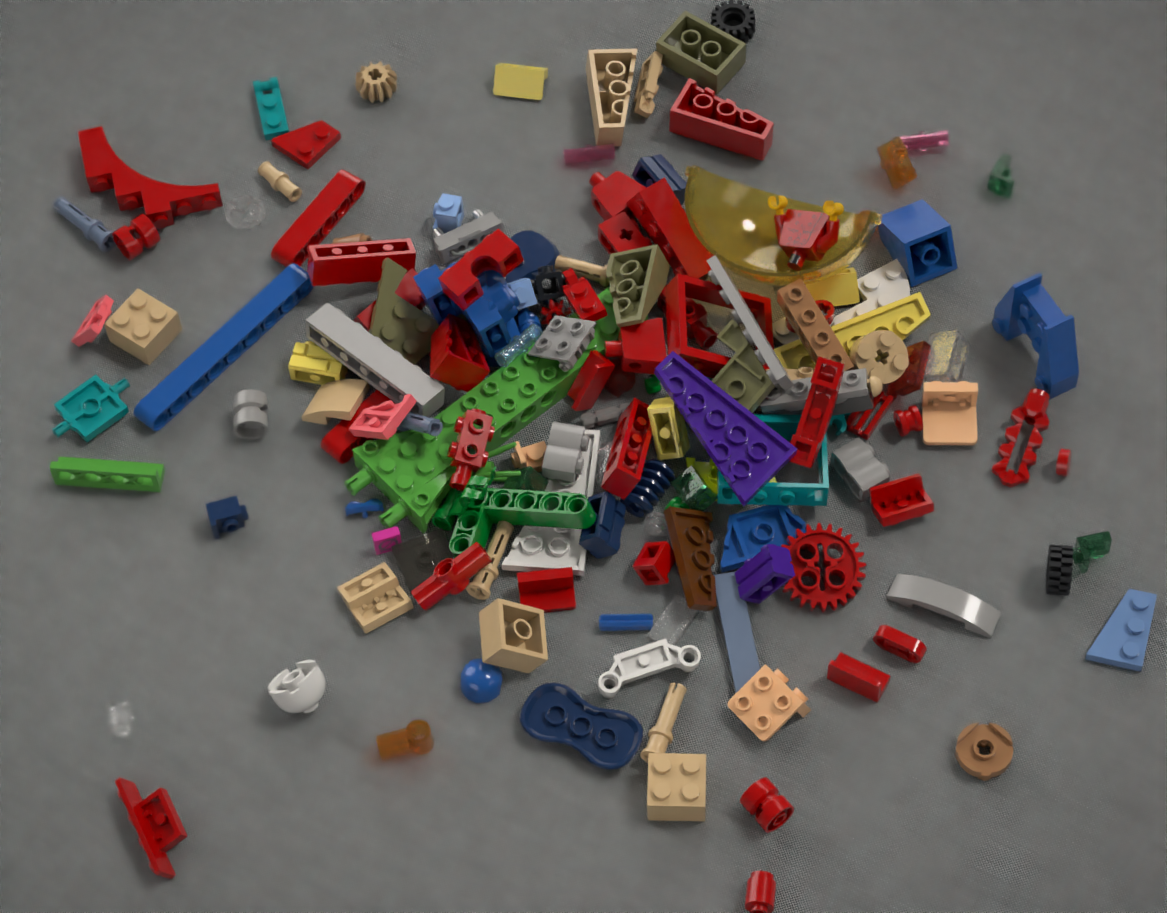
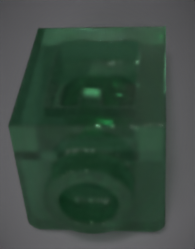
[987,153,1015,199]
[671,465,717,511]
[1073,531,1112,573]

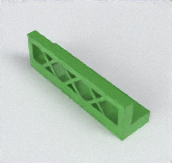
[49,456,165,492]

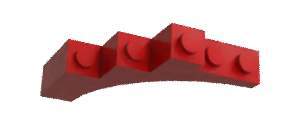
[78,126,223,229]

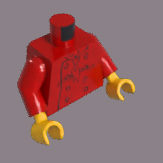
[768,195,844,271]

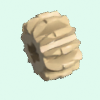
[355,61,397,103]

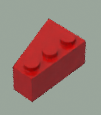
[430,313,490,392]

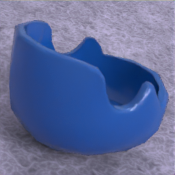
[460,658,503,703]

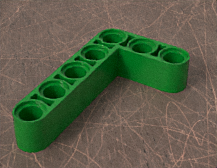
[449,487,596,558]

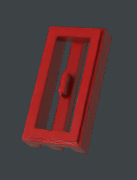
[846,391,894,440]

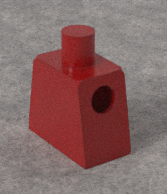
[589,171,646,221]
[604,318,667,374]

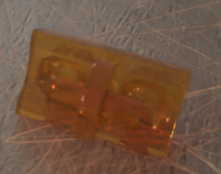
[876,136,918,189]

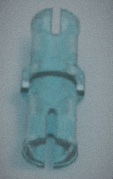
[495,324,543,367]

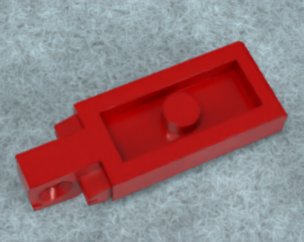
[562,268,608,321]

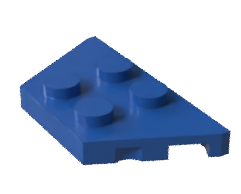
[720,505,821,573]

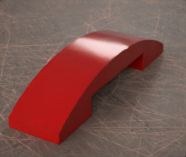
[789,356,845,469]

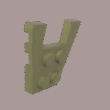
[369,258,466,365]
[664,319,775,413]

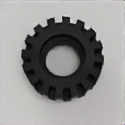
[711,0,755,43]
[1046,544,1073,596]

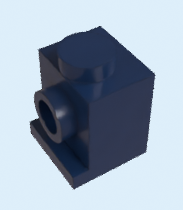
[205,495,249,540]

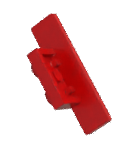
[115,777,188,879]

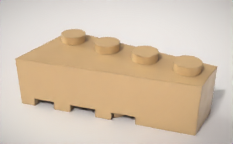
[586,49,637,147]

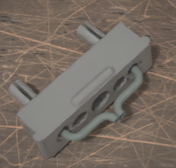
[433,209,505,264]

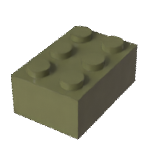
[656,11,746,94]

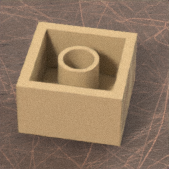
[104,288,182,365]
[479,598,548,674]
[647,753,706,821]

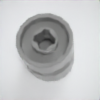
[233,389,268,440]

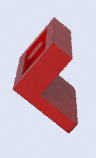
[567,350,616,411]
[517,567,576,613]
[827,652,891,703]

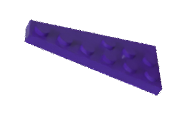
[654,351,797,507]

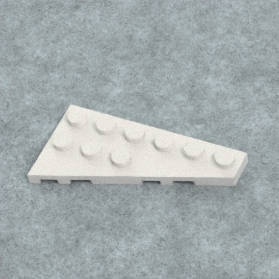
[501,429,600,576]

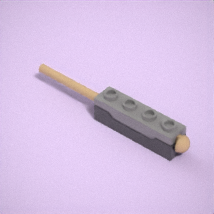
[684,368,883,422]

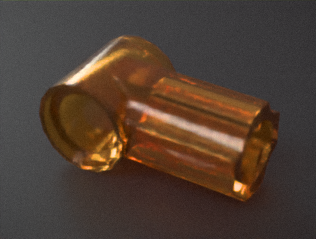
[375,719,434,761]

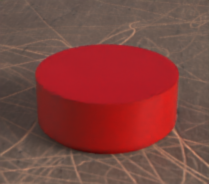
[1056,448,1072,476]

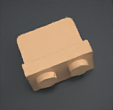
[922,381,978,445]
[728,664,811,742]

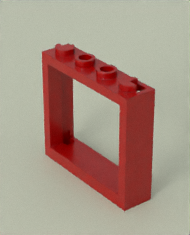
[665,273,774,378]

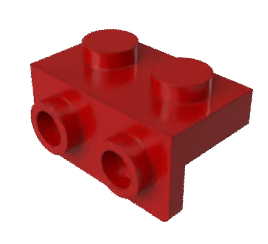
[869,473,934,527]

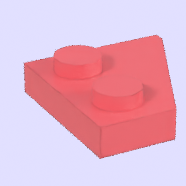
[71,295,114,347]
[349,394,417,440]

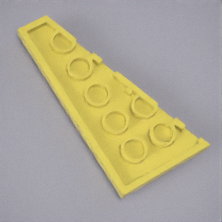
[773,292,931,369]

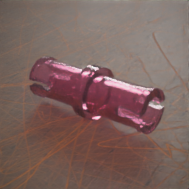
[896,130,949,152]
[563,143,616,165]

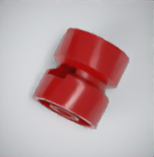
[112,214,161,261]
[740,777,794,833]

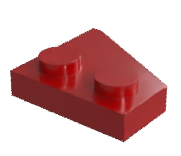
[271,120,341,169]

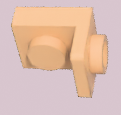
[510,441,547,476]

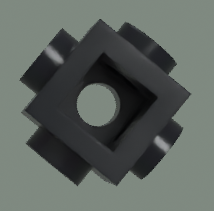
[531,265,566,304]

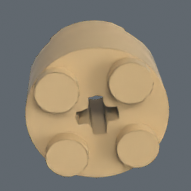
[849,330,909,385]

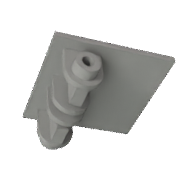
[528,315,596,372]

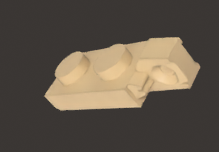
[634,51,663,118]

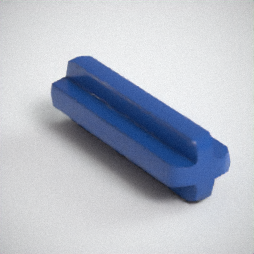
[599,614,653,631]

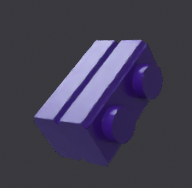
[734,544,795,604]

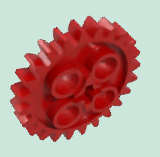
[781,523,867,613]

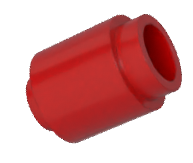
[745,871,776,913]

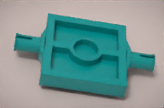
[52,374,131,442]

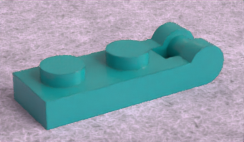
[253,76,289,141]

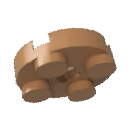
[955,722,1014,781]

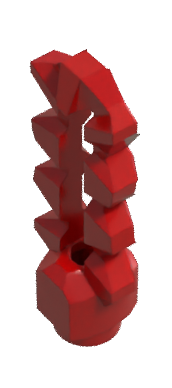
[992,388,1050,487]

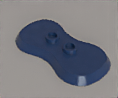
[504,230,560,283]
[520,683,643,769]

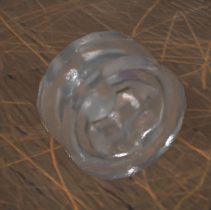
[644,512,668,536]

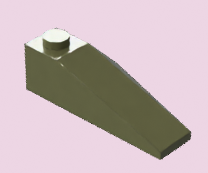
[606,244,670,327]

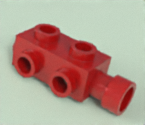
[657,284,718,350]
[447,409,495,491]

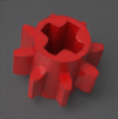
[541,299,572,325]

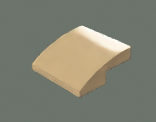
[302,379,370,425]
[337,562,414,634]

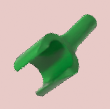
[644,374,661,394]

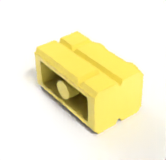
[288,341,348,385]
[647,397,690,460]

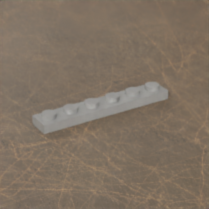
[706,255,794,391]

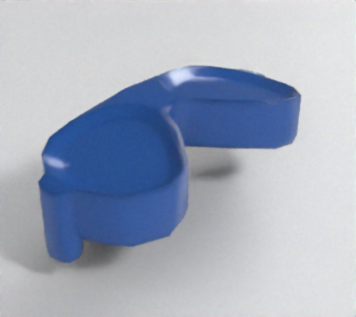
[345,498,384,518]

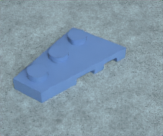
[1085,589,1157,672]

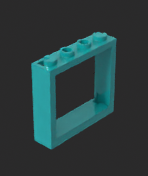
[717,414,829,506]

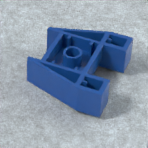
[992,273,1079,400]

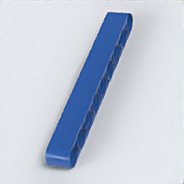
[134,263,314,431]

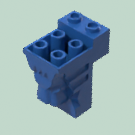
[413,262,520,358]

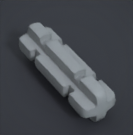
[580,402,630,429]

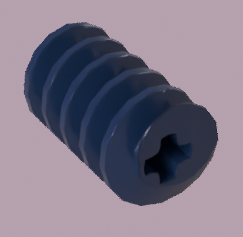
[620,459,676,518]

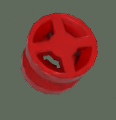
[893,405,923,437]

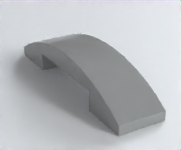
[886,574,1001,638]

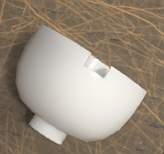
[268,660,326,713]

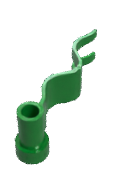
[432,466,497,531]

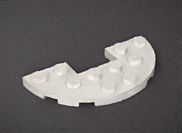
[772,259,910,347]

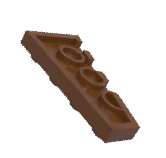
[664,506,717,612]

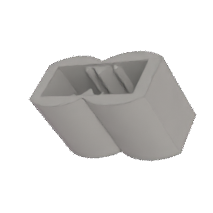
[542,422,589,482]
[831,437,890,501]

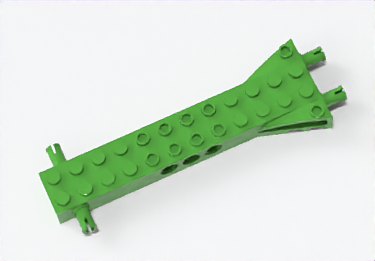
[344,286,648,534]

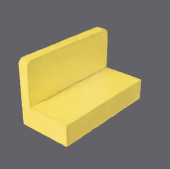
[493,63,548,100]
[802,267,860,306]

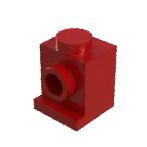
[632,541,676,585]

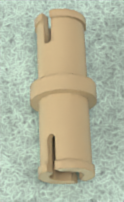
[258,161,302,202]

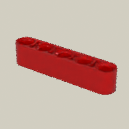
[271,169,366,267]
[320,364,414,464]

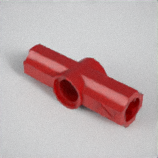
[411,542,492,611]

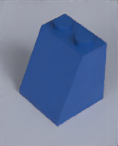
[876,199,958,287]

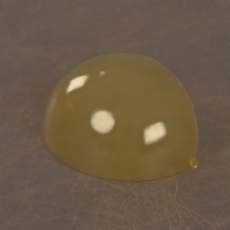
[685,165,883,287]

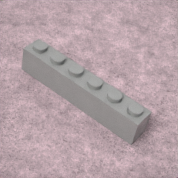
[305,302,445,417]

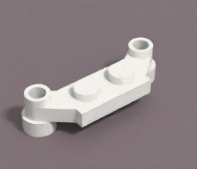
[598,638,701,699]

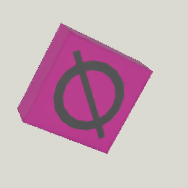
[372,526,403,555]

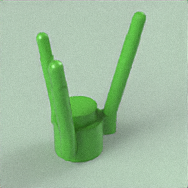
[471,442,538,482]

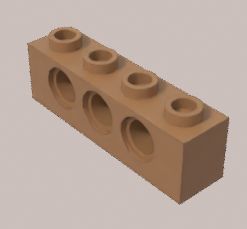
[777,278,854,372]

